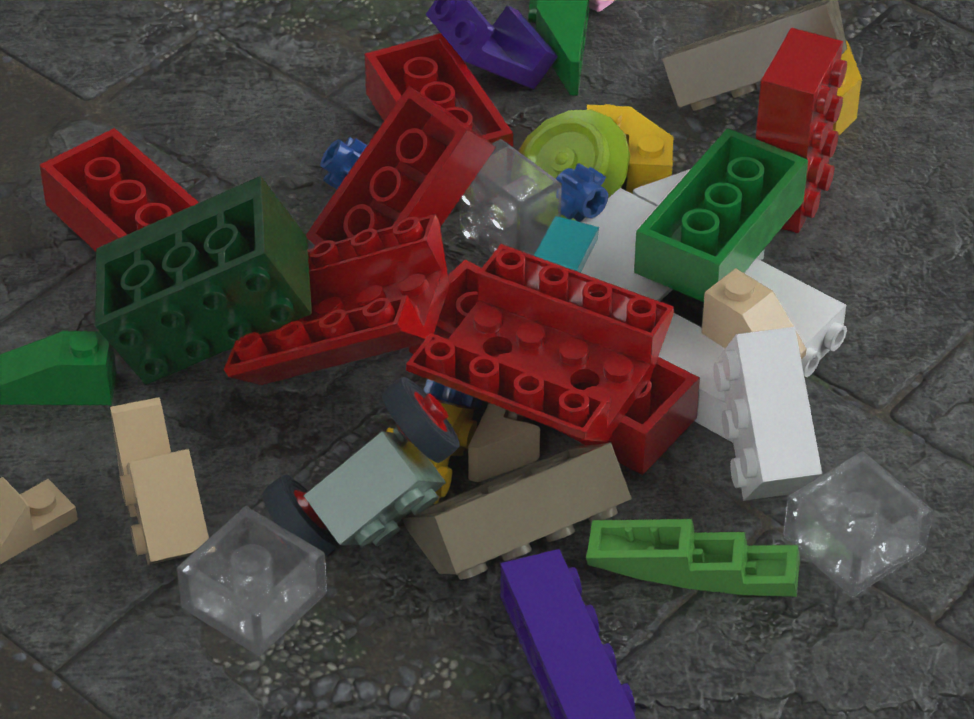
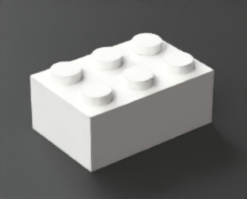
[714,327,822,501]

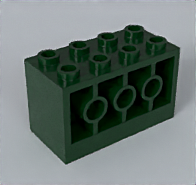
[95,176,312,385]

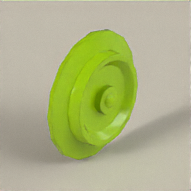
[511,110,630,226]

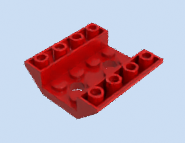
[224,214,450,385]
[406,244,674,442]

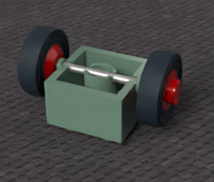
[262,377,460,561]

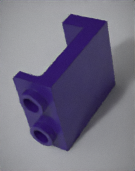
[426,0,558,89]

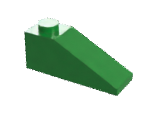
[529,0,589,96]
[0,331,117,406]

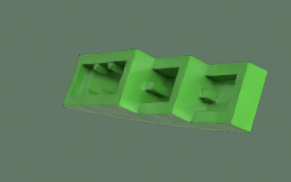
[586,519,800,597]

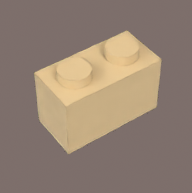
[119,449,211,565]

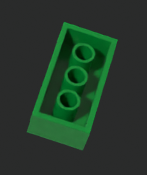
[634,128,808,302]

